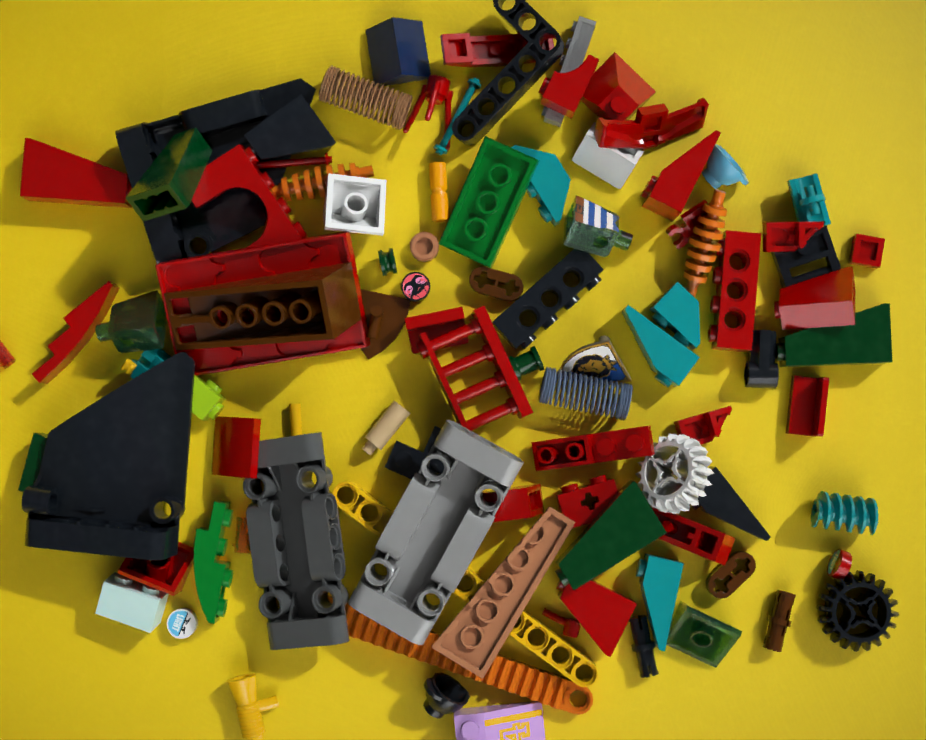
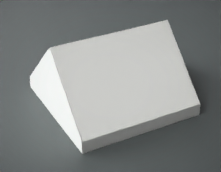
[323,173,387,236]

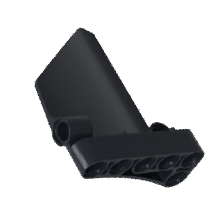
[22,352,195,560]

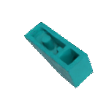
[622,305,700,388]
[636,553,684,651]

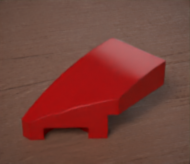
[763,221,824,252]
[674,406,732,445]

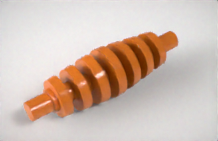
[272,163,374,201]
[683,189,727,296]

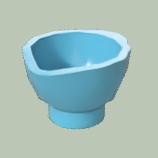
[701,144,749,190]

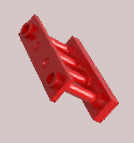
[416,306,533,431]

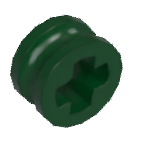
[378,248,398,276]

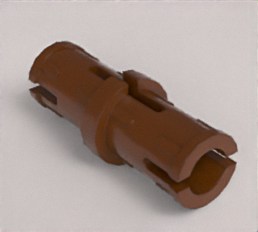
[763,590,796,652]

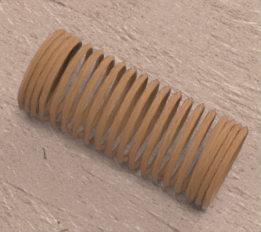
[318,65,413,130]

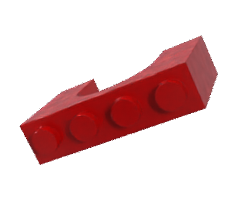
[191,144,308,248]

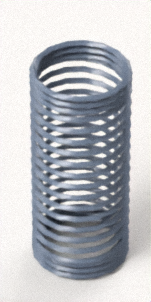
[539,367,633,421]

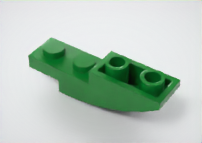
[194,500,233,624]

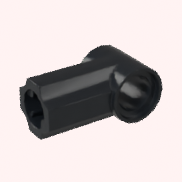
[744,330,779,389]

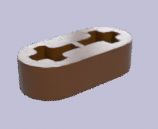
[469,267,524,302]
[706,551,756,599]

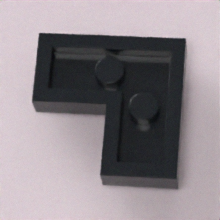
[385,426,444,479]

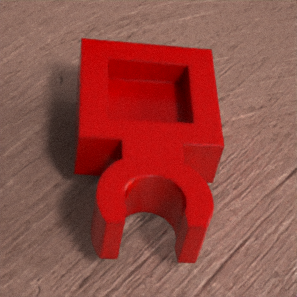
[666,200,718,249]

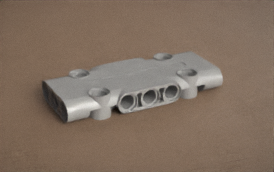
[348,420,524,645]

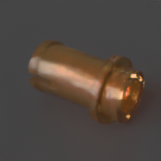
[232,517,251,553]

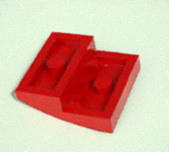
[212,416,261,478]

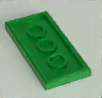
[438,136,540,268]

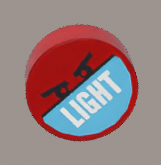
[827,549,852,579]

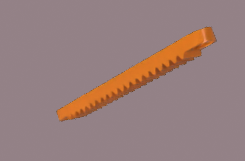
[328,596,593,715]

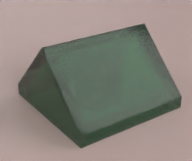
[666,601,742,668]

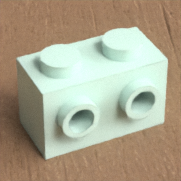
[95,572,169,633]

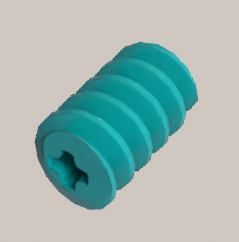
[811,491,879,535]

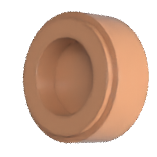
[410,232,439,262]

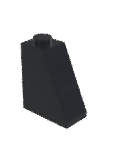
[243,94,336,161]

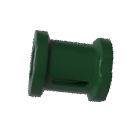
[508,346,544,380]

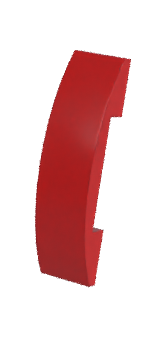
[440,33,554,67]

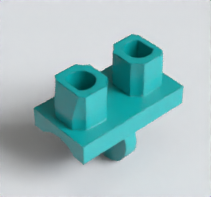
[787,173,831,226]

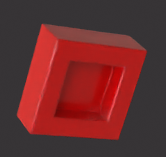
[849,234,885,269]

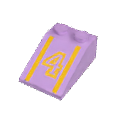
[454,701,546,740]

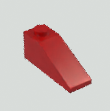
[651,507,736,565]

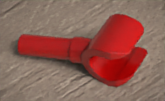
[542,608,580,638]

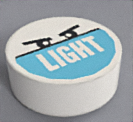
[167,608,198,639]

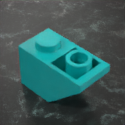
[650,282,700,350]

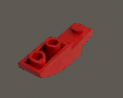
[531,425,655,471]

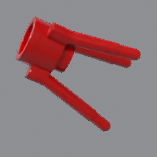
[403,75,454,150]

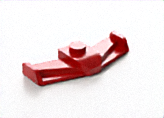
[594,98,709,150]

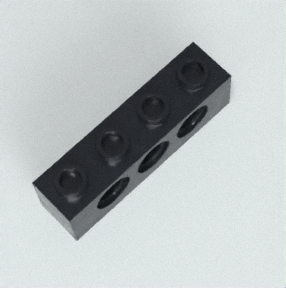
[492,244,604,350]

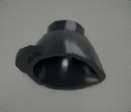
[423,673,470,719]

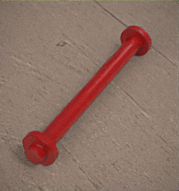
[256,153,332,169]

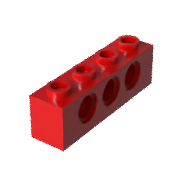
[708,230,761,352]

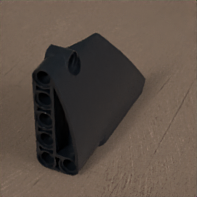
[115,78,316,264]

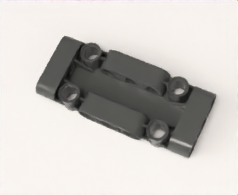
[243,432,350,650]

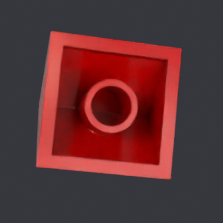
[118,542,194,596]

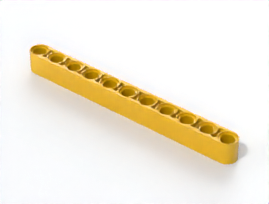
[332,481,598,687]

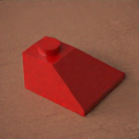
[581,52,656,120]

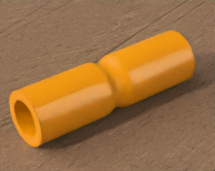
[429,162,449,222]

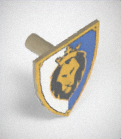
[560,336,631,384]

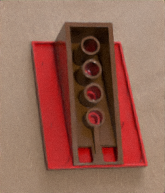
[155,232,370,376]

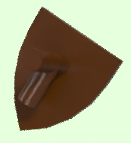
[360,289,411,359]

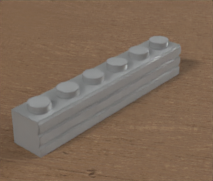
[542,16,596,127]

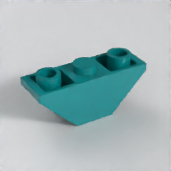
[511,145,571,227]

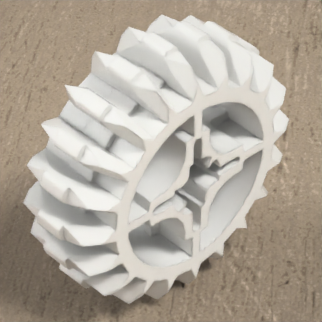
[636,433,714,514]

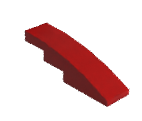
[32,281,120,384]

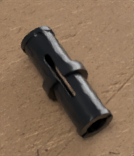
[629,615,659,678]

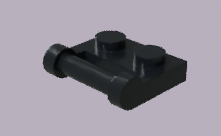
[771,226,841,288]

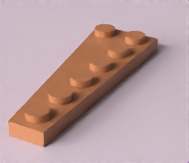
[431,507,576,679]

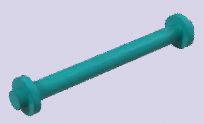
[434,78,481,155]

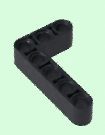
[452,0,564,145]

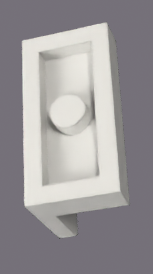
[572,122,644,189]

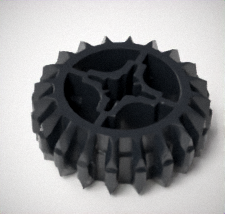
[816,570,899,652]

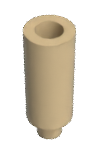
[362,401,411,456]

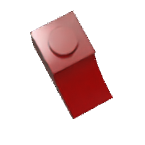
[538,55,599,119]

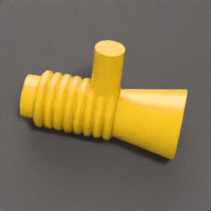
[227,673,279,740]

